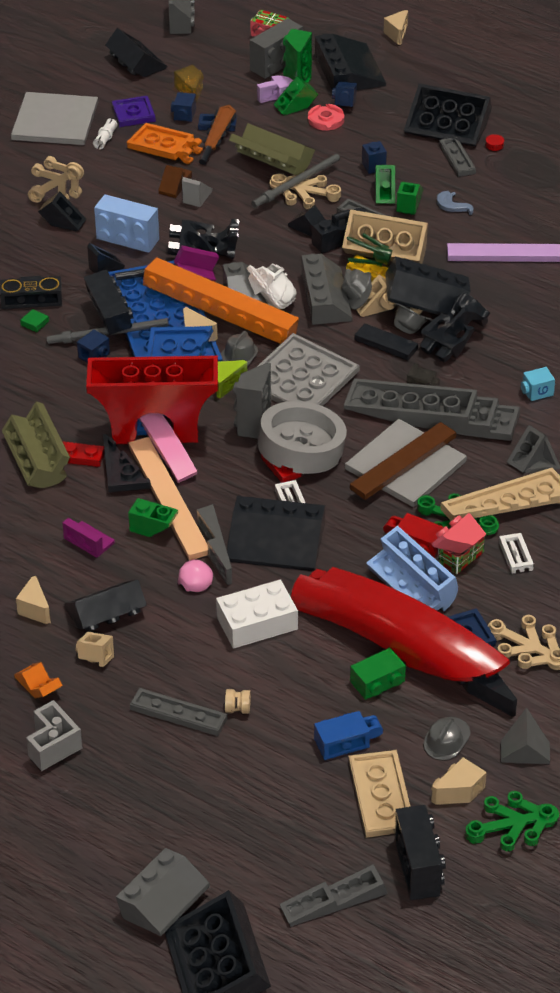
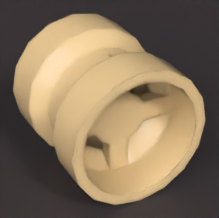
[225,689,251,714]

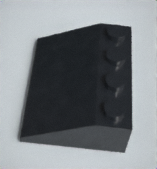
[315,33,386,91]
[404,83,492,147]
[227,496,325,571]
[165,890,271,993]

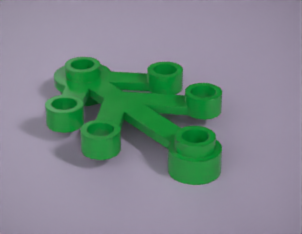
[417,493,499,535]
[465,791,559,852]

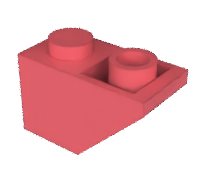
[431,513,486,553]

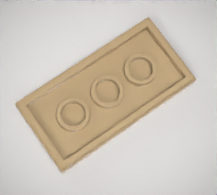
[348,750,410,838]

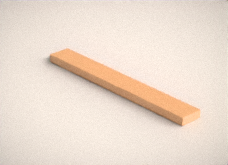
[129,437,208,561]

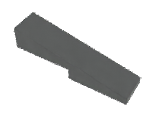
[197,504,232,585]
[280,864,388,927]

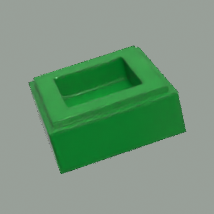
[20,309,49,332]

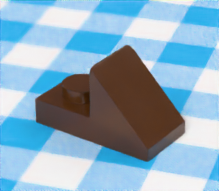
[158,165,192,198]

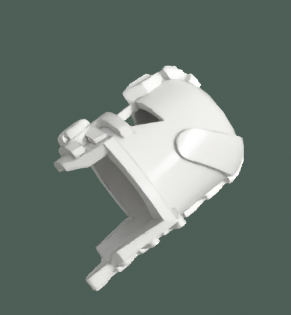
[247,263,297,309]

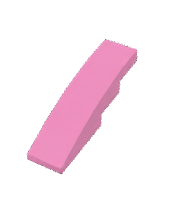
[139,413,197,483]

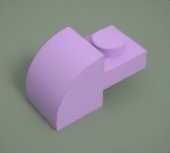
[257,76,293,103]

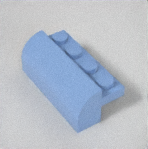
[366,526,458,611]

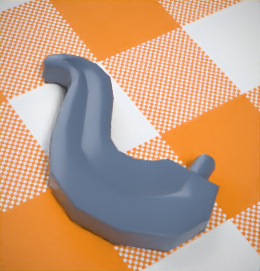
[437,191,473,215]

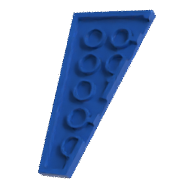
[137,326,213,435]

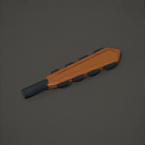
[199,105,236,165]

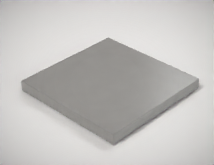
[11,92,98,145]
[257,333,360,406]
[345,419,467,508]

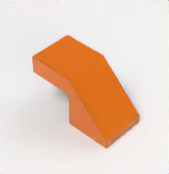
[14,662,63,698]

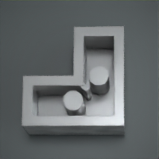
[26,700,82,771]

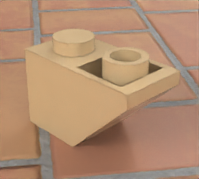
[431,757,487,805]

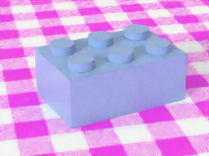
[94,194,159,253]

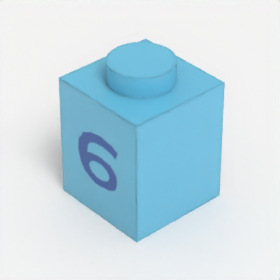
[521,367,555,401]

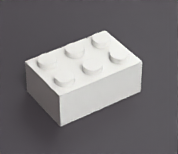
[216,579,298,649]

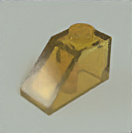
[174,65,204,103]

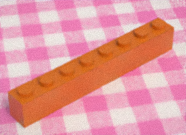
[143,257,299,344]

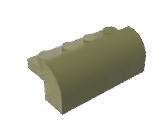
[229,123,315,175]
[2,402,70,488]

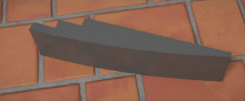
[344,378,520,441]

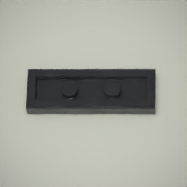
[354,323,418,360]

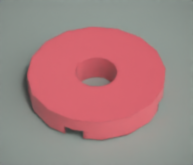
[308,104,344,131]

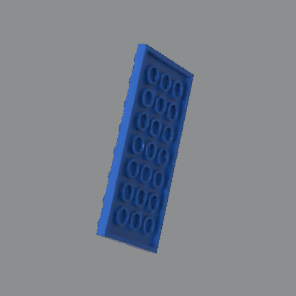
[108,261,223,362]

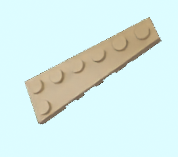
[440,468,560,521]

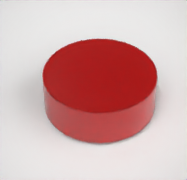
[485,134,504,151]

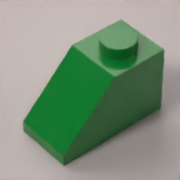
[375,165,395,204]

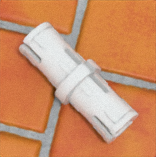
[93,118,117,149]

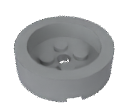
[257,401,347,474]

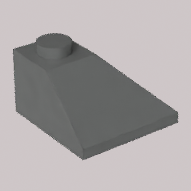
[223,262,267,303]

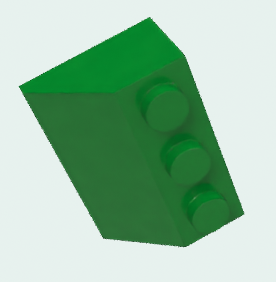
[283,29,312,84]

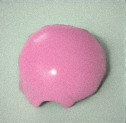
[178,560,213,592]

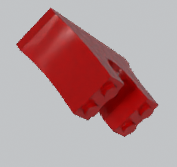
[86,356,218,444]

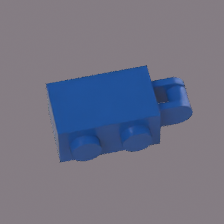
[314,711,384,760]

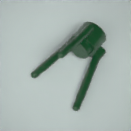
[347,233,393,267]

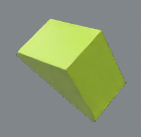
[216,360,247,398]

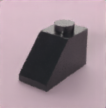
[38,191,86,232]

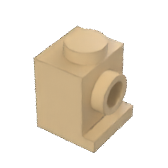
[76,632,114,667]

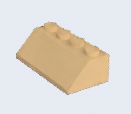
[342,210,428,264]

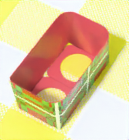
[250,10,289,37]
[438,535,485,574]

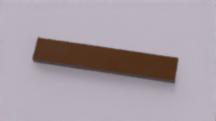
[350,422,456,500]

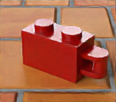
[383,513,444,559]

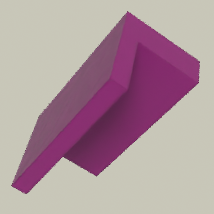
[174,245,219,282]
[62,518,115,558]

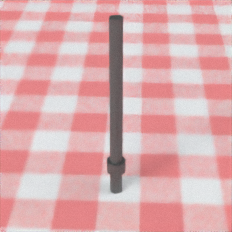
[251,154,340,208]
[47,318,169,344]

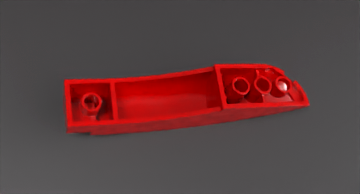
[291,567,510,681]

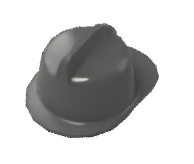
[341,269,372,310]
[394,303,433,334]
[221,331,258,367]
[424,717,471,761]

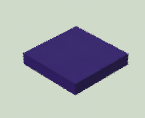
[112,96,156,127]

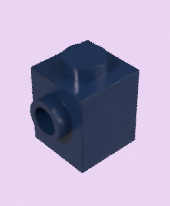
[332,82,357,107]
[171,92,196,122]
[362,141,387,174]
[77,330,110,363]

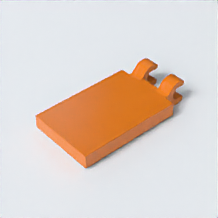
[127,123,203,164]

